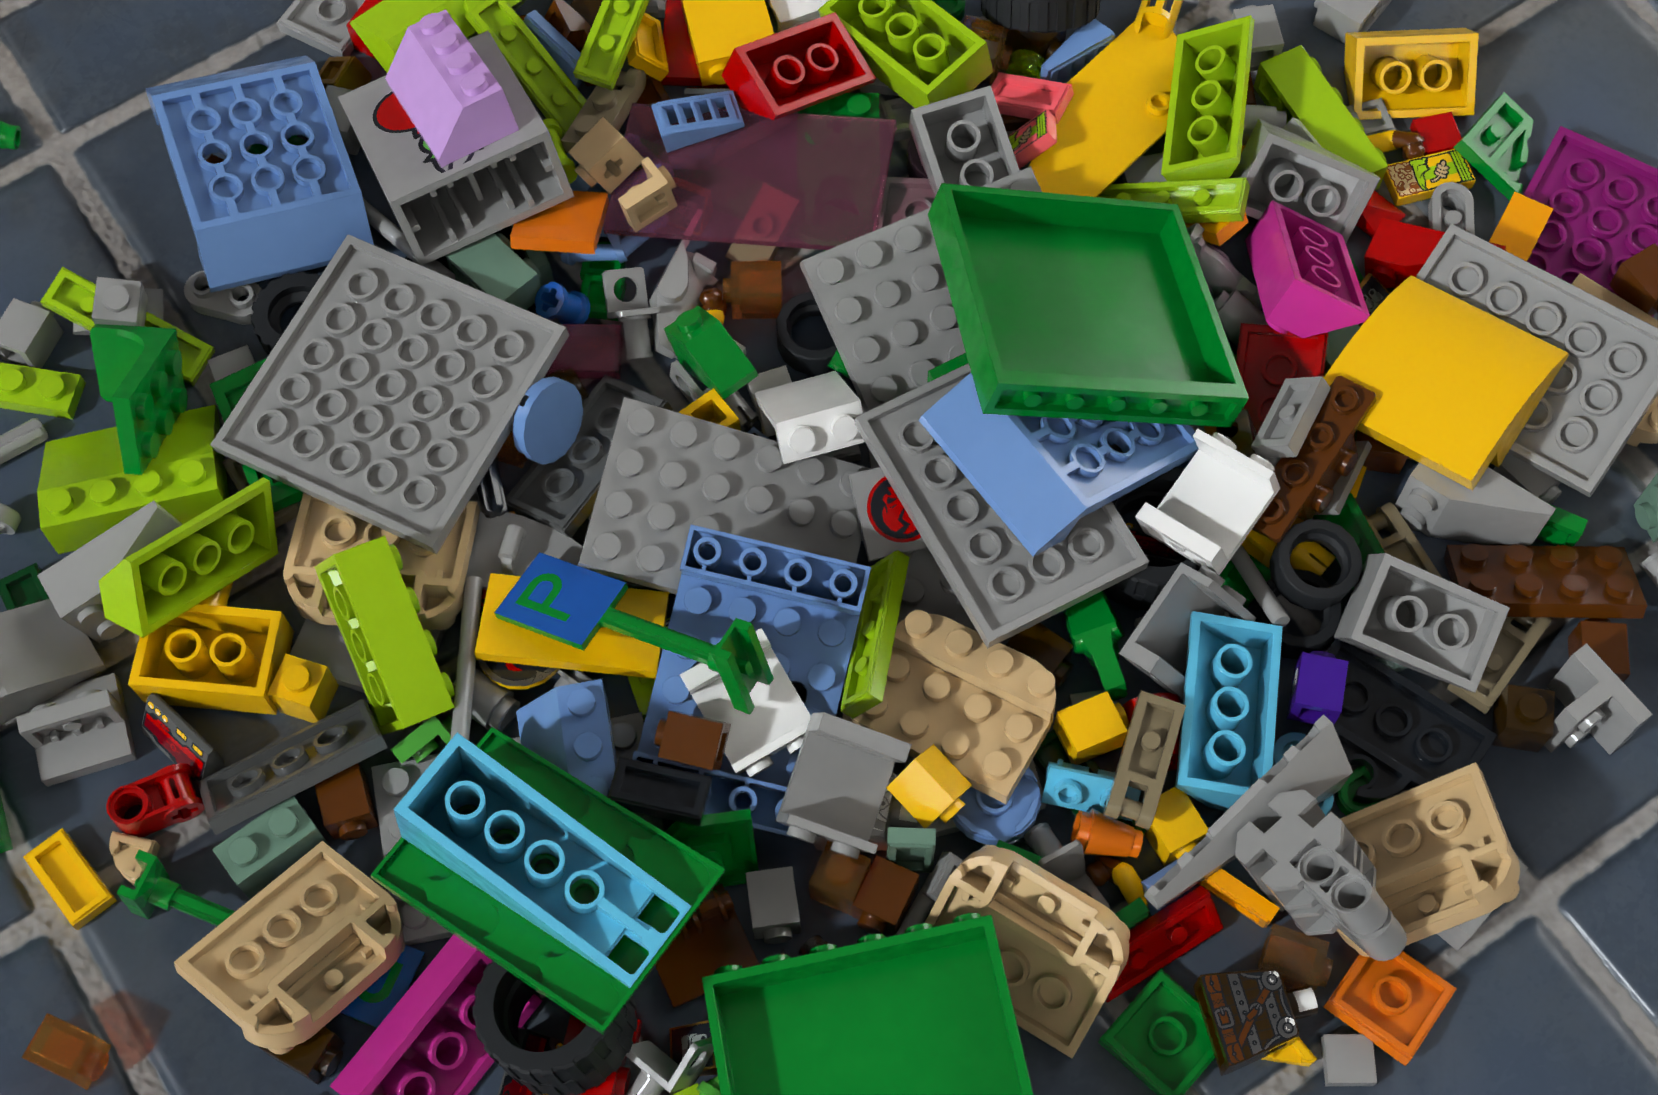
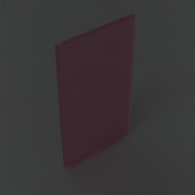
[603,103,897,250]

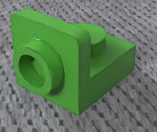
[390,714,452,763]

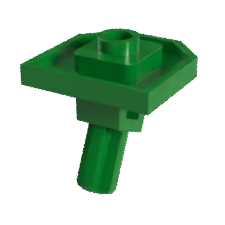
[664,809,759,887]

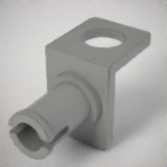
[602,267,661,360]
[670,360,759,431]
[1024,823,1110,909]
[625,1037,714,1095]

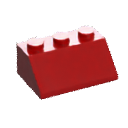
[721,12,876,121]

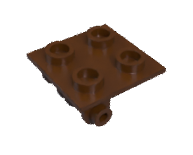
[655,883,760,1009]

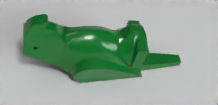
[1063,591,1128,701]

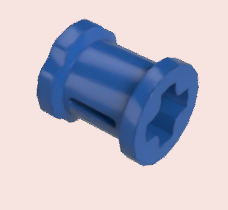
[535,281,590,329]

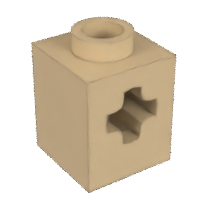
[568,117,644,194]

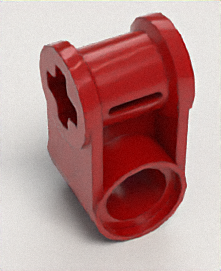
[106,763,204,838]

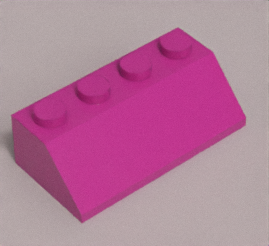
[1245,200,1370,338]
[330,935,542,1095]

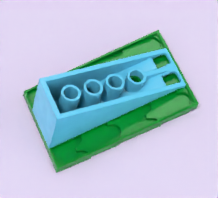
[371,727,726,1035]

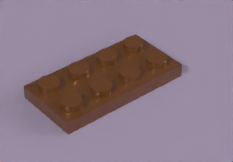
[1444,544,1647,619]

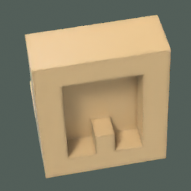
[618,157,678,232]

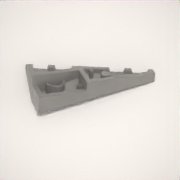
[1144,714,1353,910]

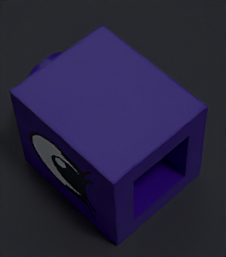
[1287,651,1349,725]

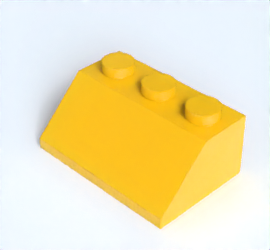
[1344,28,1479,120]

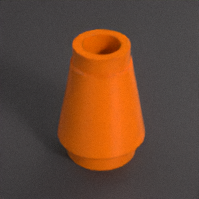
[1070,808,1143,858]

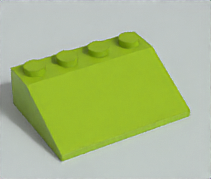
[37,404,229,554]

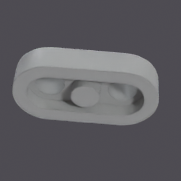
[1428,182,1475,235]
[184,271,262,325]

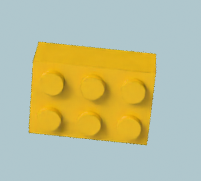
[128,604,294,715]

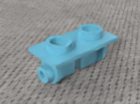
[1041,759,1141,821]

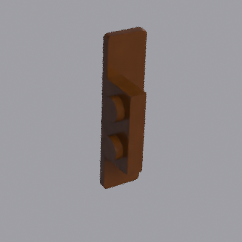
[1252,376,1376,543]

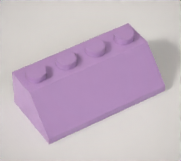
[385,9,519,168]

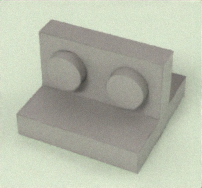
[1544,643,1653,755]
[16,673,137,787]

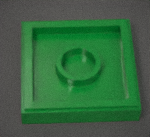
[1098,969,1215,1095]

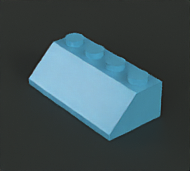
[1175,611,1283,811]

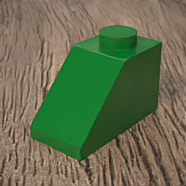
[664,306,758,399]

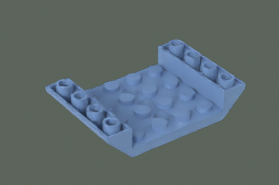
[146,55,374,293]
[919,372,1199,557]
[632,525,871,838]

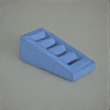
[1039,19,1115,83]
[651,90,745,153]

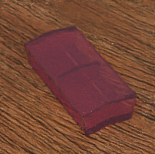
[544,324,623,379]

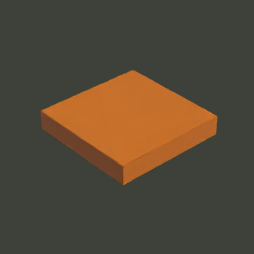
[510,190,609,254]
[1323,951,1457,1066]

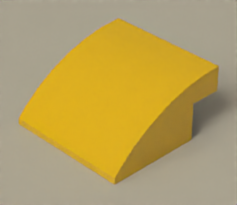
[1324,275,1569,491]

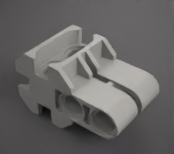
[1235,790,1407,961]

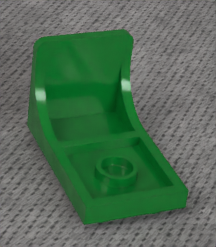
[90,324,188,475]

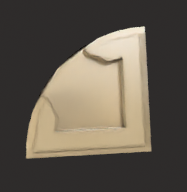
[109,831,160,885]

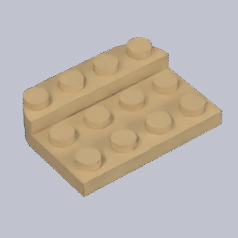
[283,493,480,631]
[843,610,1056,804]
[1336,762,1520,957]
[174,841,405,1054]
[925,845,1130,1059]

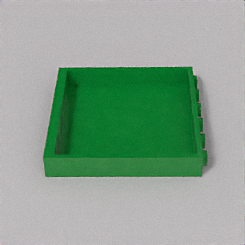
[928,183,1249,427]
[702,913,1033,1095]

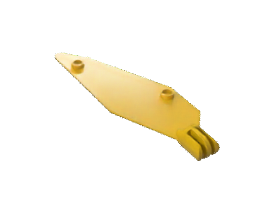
[1029,0,1183,197]

